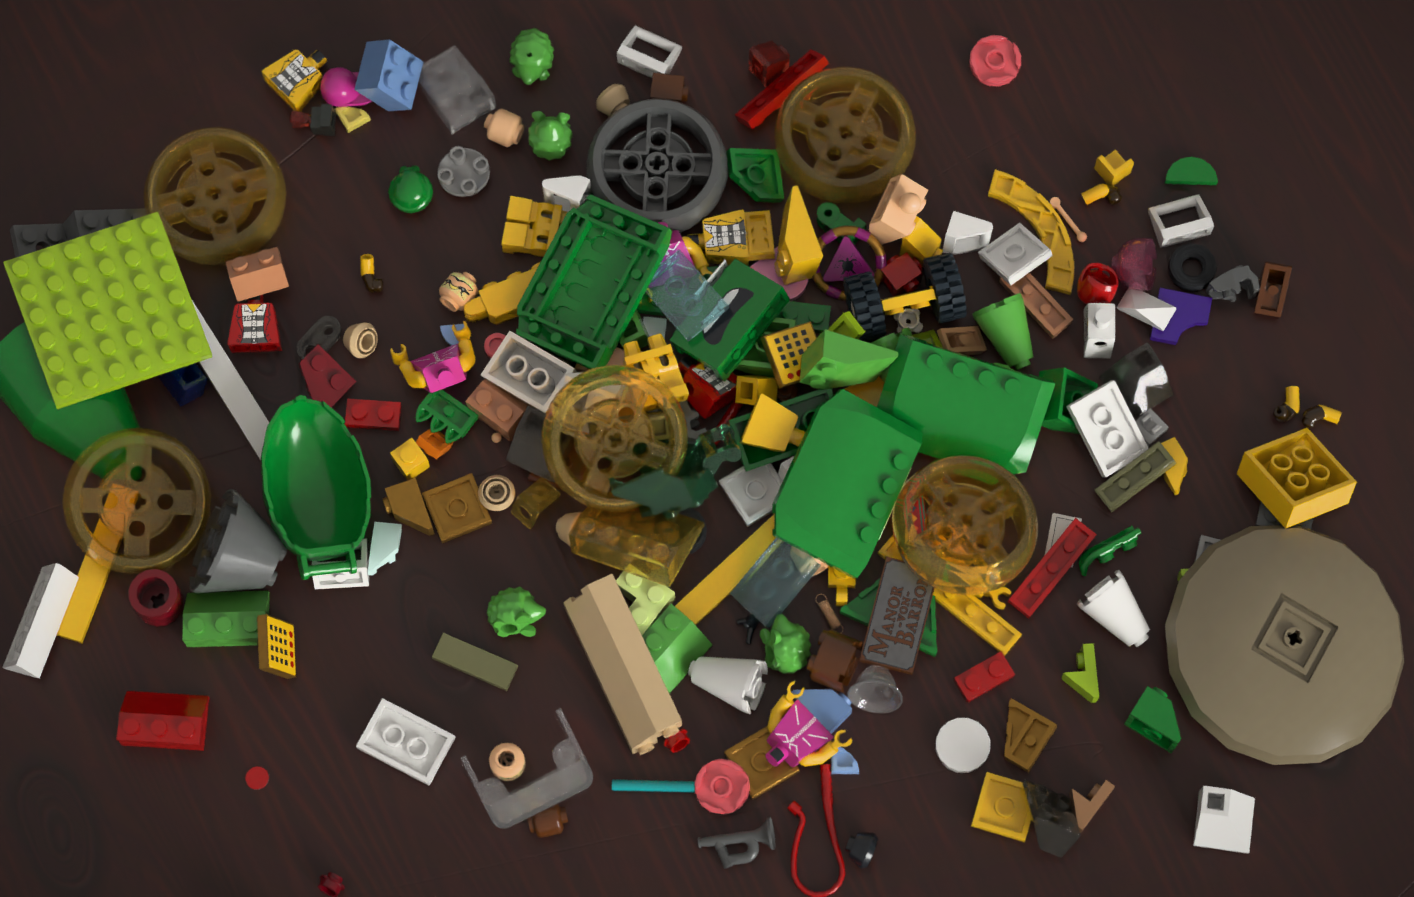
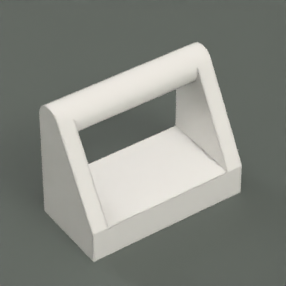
[617,25,682,78]
[542,175,592,212]
[1148,194,1214,248]
[943,211,993,255]
[312,538,369,589]

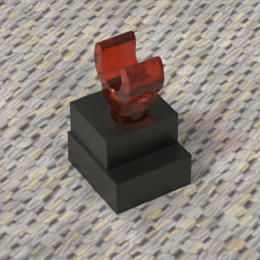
[290,104,336,136]

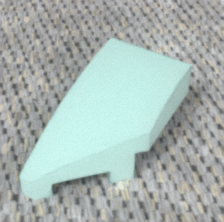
[368,522,402,575]

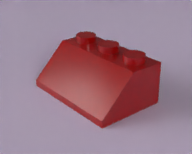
[116,691,209,751]

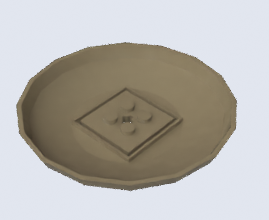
[1165,524,1404,765]

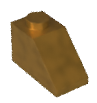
[382,478,435,536]

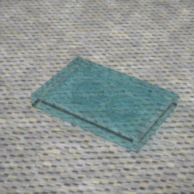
[645,250,729,342]
[730,537,821,628]

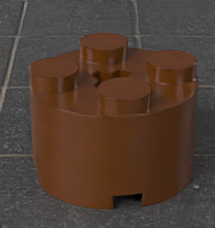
[807,630,863,693]

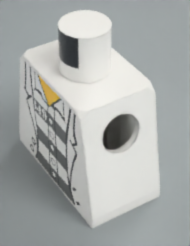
[1084,303,1115,359]

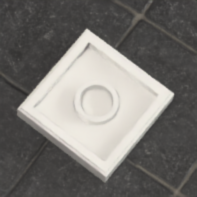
[978,223,1053,286]
[719,463,783,527]

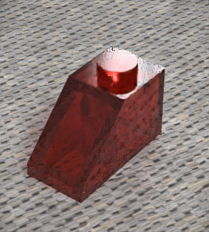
[749,40,790,87]

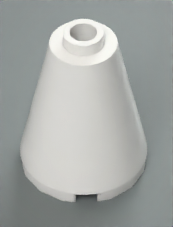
[1077,570,1150,647]
[688,657,768,714]

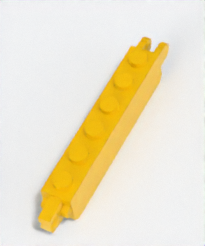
[463,262,541,325]

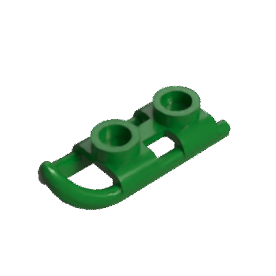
[1079,526,1141,577]

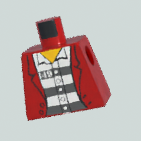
[228,294,282,353]
[678,357,737,419]

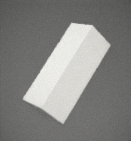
[2,563,79,678]

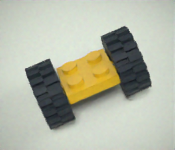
[843,252,967,341]

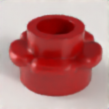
[664,728,690,753]

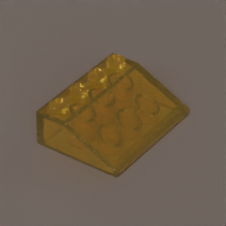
[569,489,705,587]

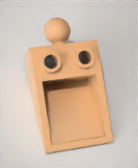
[869,174,928,245]

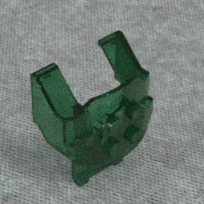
[601,424,742,519]

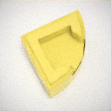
[334,106,371,133]

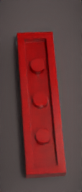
[735,49,829,129]
[1007,518,1097,619]

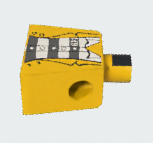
[261,50,327,114]
[687,210,749,266]

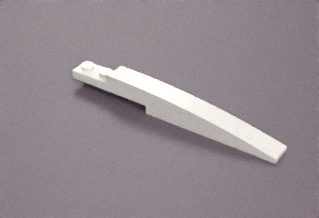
[192,301,269,461]

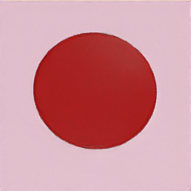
[245,766,269,790]

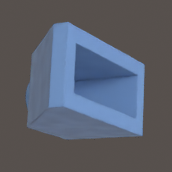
[792,689,852,734]

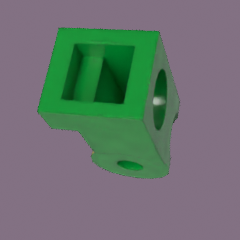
[817,202,867,245]

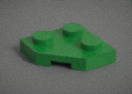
[726,148,784,203]

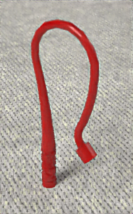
[787,764,845,897]

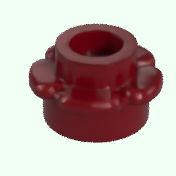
[318,872,345,897]

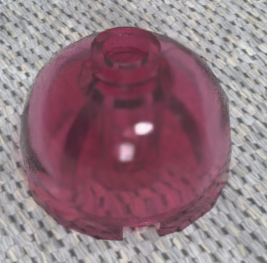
[1112,238,1157,291]

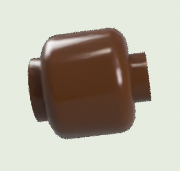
[526,799,568,838]

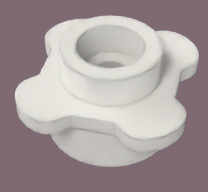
[894,309,923,333]

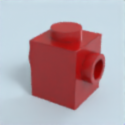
[881,252,923,297]

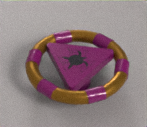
[812,226,887,301]

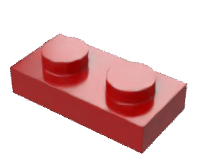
[345,399,402,431]
[954,651,1015,703]

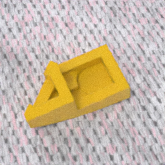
[1161,437,1188,495]

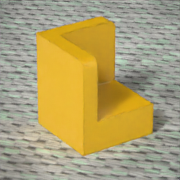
[1094,150,1134,186]

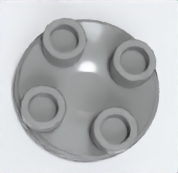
[437,146,490,197]

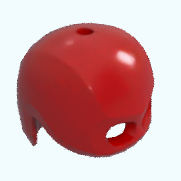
[1077,263,1118,304]

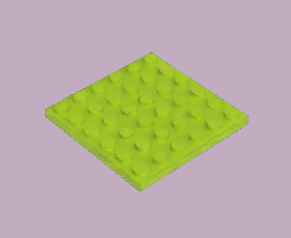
[3,212,212,409]

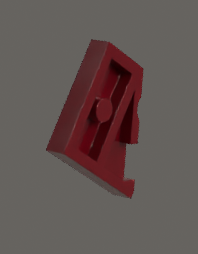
[298,344,356,407]

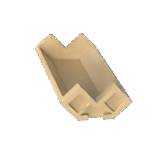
[563,574,682,755]

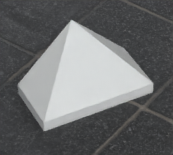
[1117,285,1176,331]

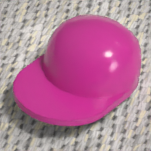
[320,67,372,107]

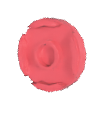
[969,35,1021,86]
[695,759,750,815]

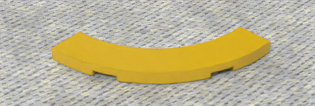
[988,169,1074,295]

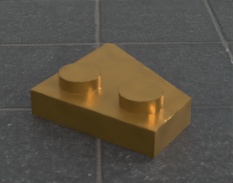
[1004,698,1057,773]

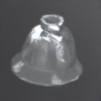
[847,665,903,714]

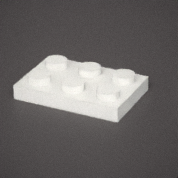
[1066,380,1149,477]
[356,698,456,786]

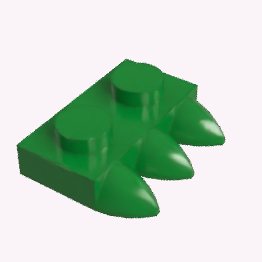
[416,389,479,443]

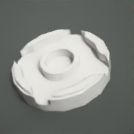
[936,718,990,773]

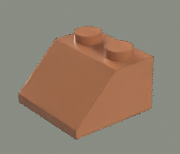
[226,247,289,302]
[465,379,537,442]

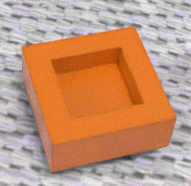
[416,429,454,459]

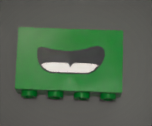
[670,259,790,382]

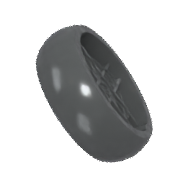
[586,98,728,233]

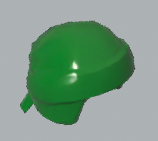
[388,166,433,213]

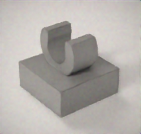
[1135,408,1169,447]

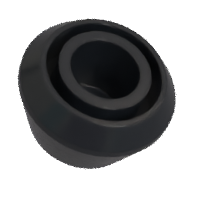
[845,832,879,869]

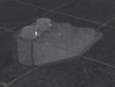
[418,45,496,134]

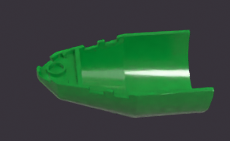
[0,322,147,481]

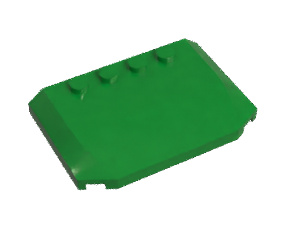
[516,194,672,373]
[877,333,1056,477]
[772,389,923,578]

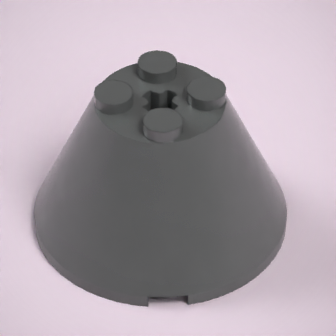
[189,489,287,593]

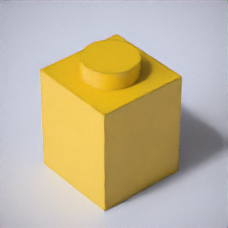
[735,375,778,405]
[390,438,430,481]

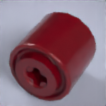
[128,569,184,626]

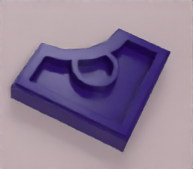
[1150,288,1212,345]

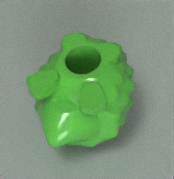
[509,28,554,85]
[528,111,573,160]
[487,587,546,637]
[760,614,811,674]

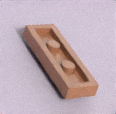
[999,273,1073,339]

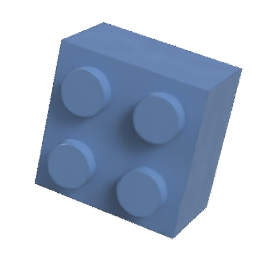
[354,40,423,111]

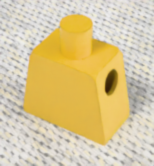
[740,393,805,452]

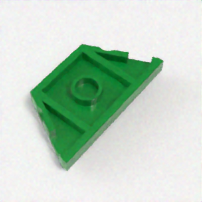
[840,577,937,657]

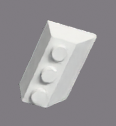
[481,331,577,415]

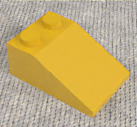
[774,185,823,285]

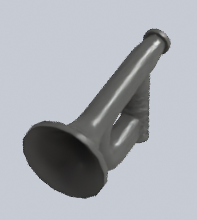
[698,817,775,869]

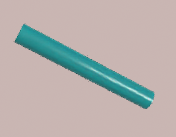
[612,779,695,792]

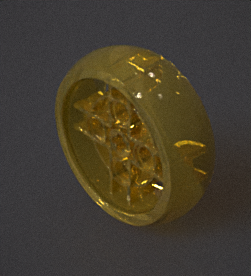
[774,66,916,204]
[144,127,286,265]
[541,365,688,511]
[62,428,212,575]
[892,455,1038,595]

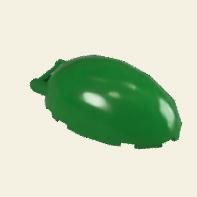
[261,395,371,580]

